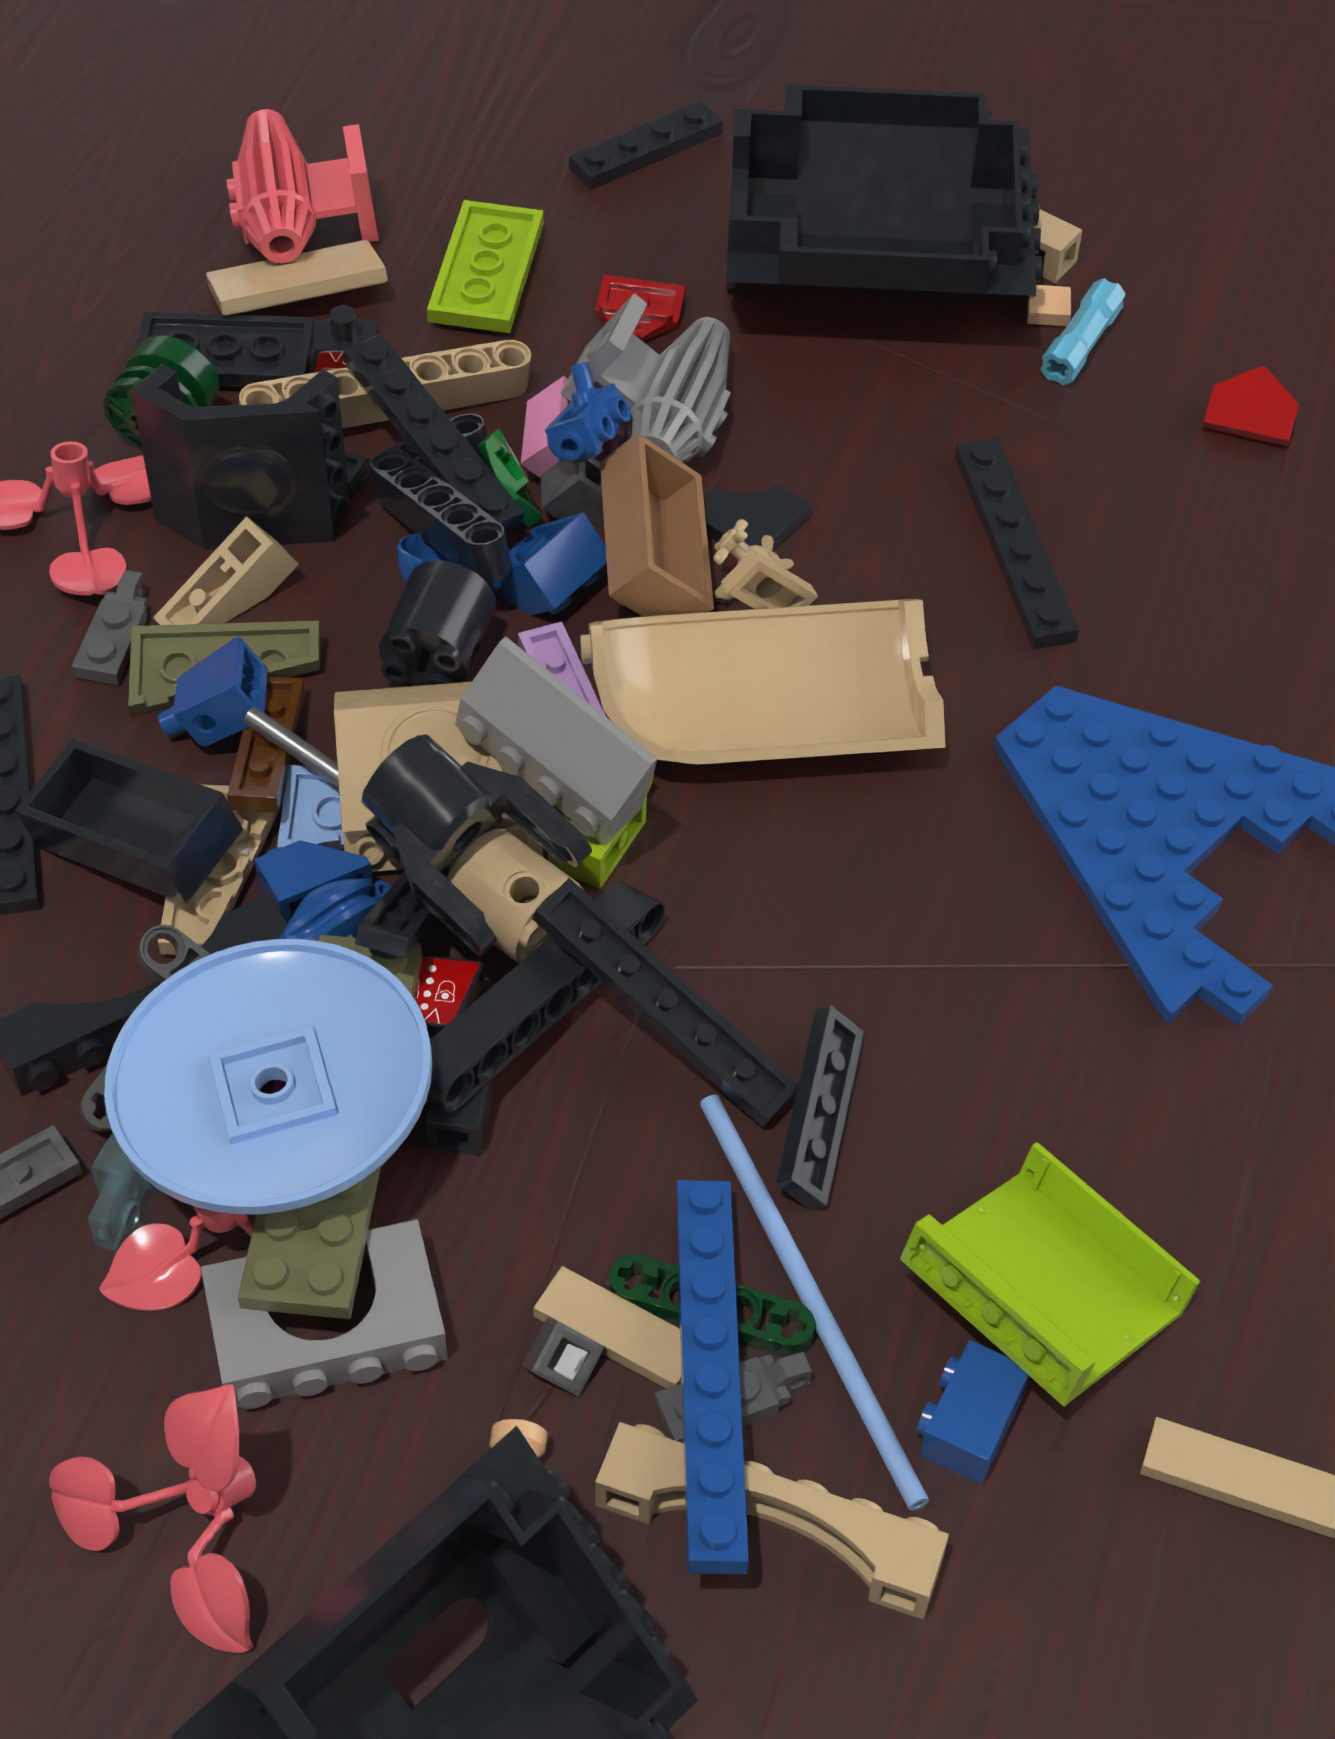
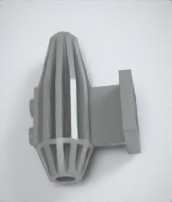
[560,293,731,465]

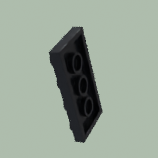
[137,311,314,387]

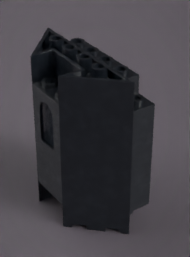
[726,85,1042,303]
[171,1425,698,1739]

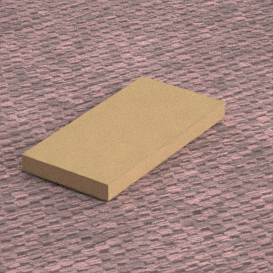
[206,240,388,316]

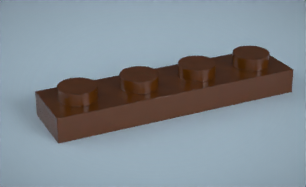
[227,677,305,813]

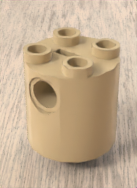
[447,829,583,964]

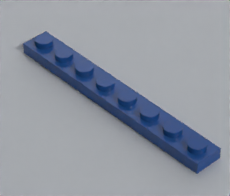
[676,1180,749,1574]

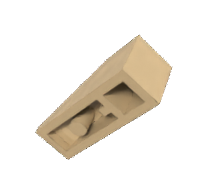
[153,516,299,625]

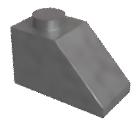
[541,458,604,528]

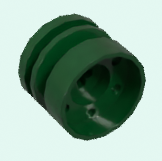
[103,335,220,450]

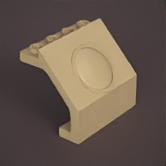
[334,682,543,872]

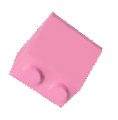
[521,376,625,478]

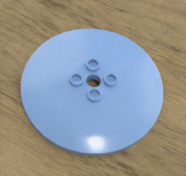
[104,939,432,1214]

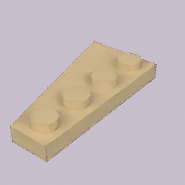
[158,785,284,955]

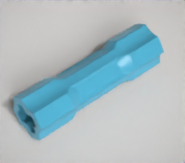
[1040,278,1126,385]

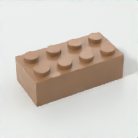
[600,433,714,617]

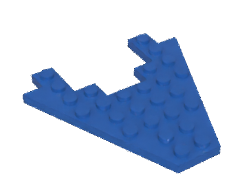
[994,686,1335,1026]

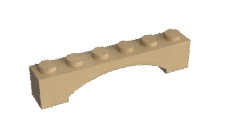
[595,1422,949,1620]

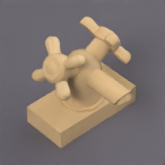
[713,519,818,609]

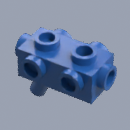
[544,362,631,462]

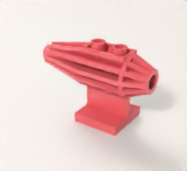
[226,109,379,263]

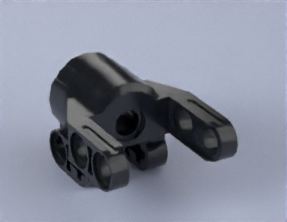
[361,734,592,956]

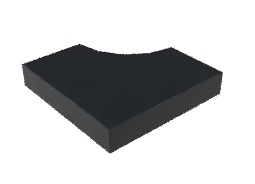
[703,484,812,550]

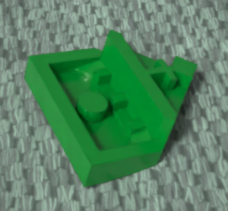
[477,429,542,528]

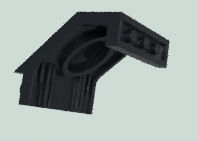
[131,364,351,550]

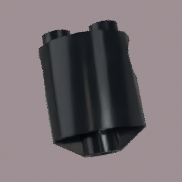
[379,560,496,686]

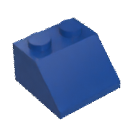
[488,512,607,616]

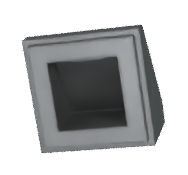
[523,1317,605,1397]

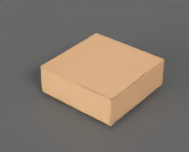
[1027,285,1071,326]

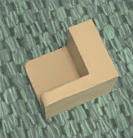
[1034,210,1082,283]

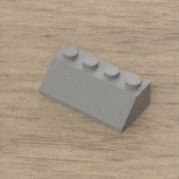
[455,637,658,846]

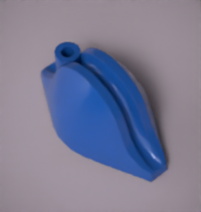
[279,878,390,941]

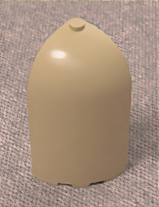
[580,599,946,765]

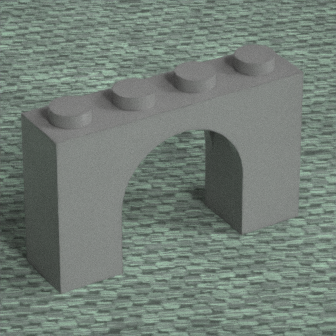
[201,1219,448,1409]

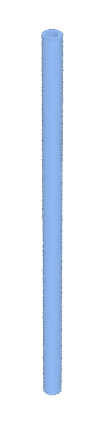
[700,1095,929,1511]

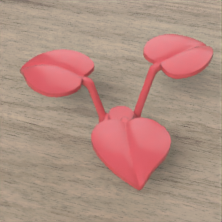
[0,441,151,596]
[99,1206,254,1312]
[49,1384,256,1653]

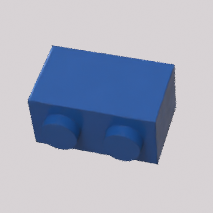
[916,1340,1029,1485]

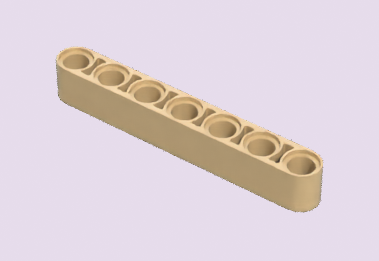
[239,340,531,428]

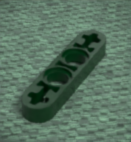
[609,1254,815,1357]

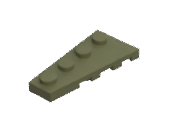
[128,620,320,716]

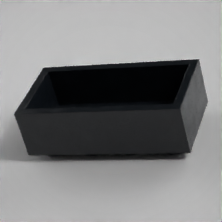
[15,738,243,905]

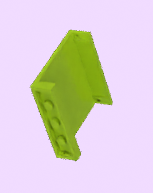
[900,1142,1200,1406]

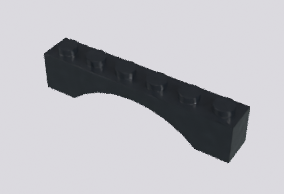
[0,894,288,1097]

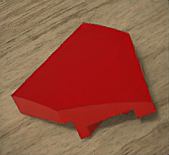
[596,275,686,341]
[1202,366,1298,448]

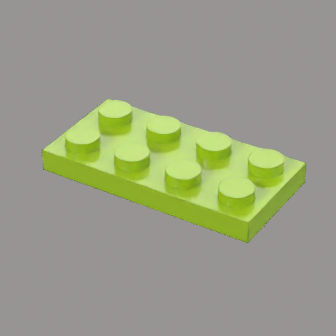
[427,200,544,333]

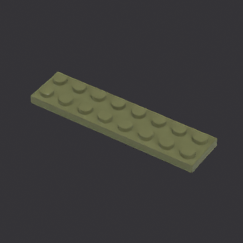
[238,935,423,1319]

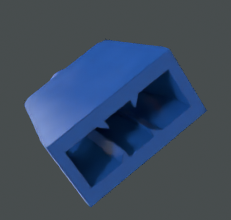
[158,636,268,746]

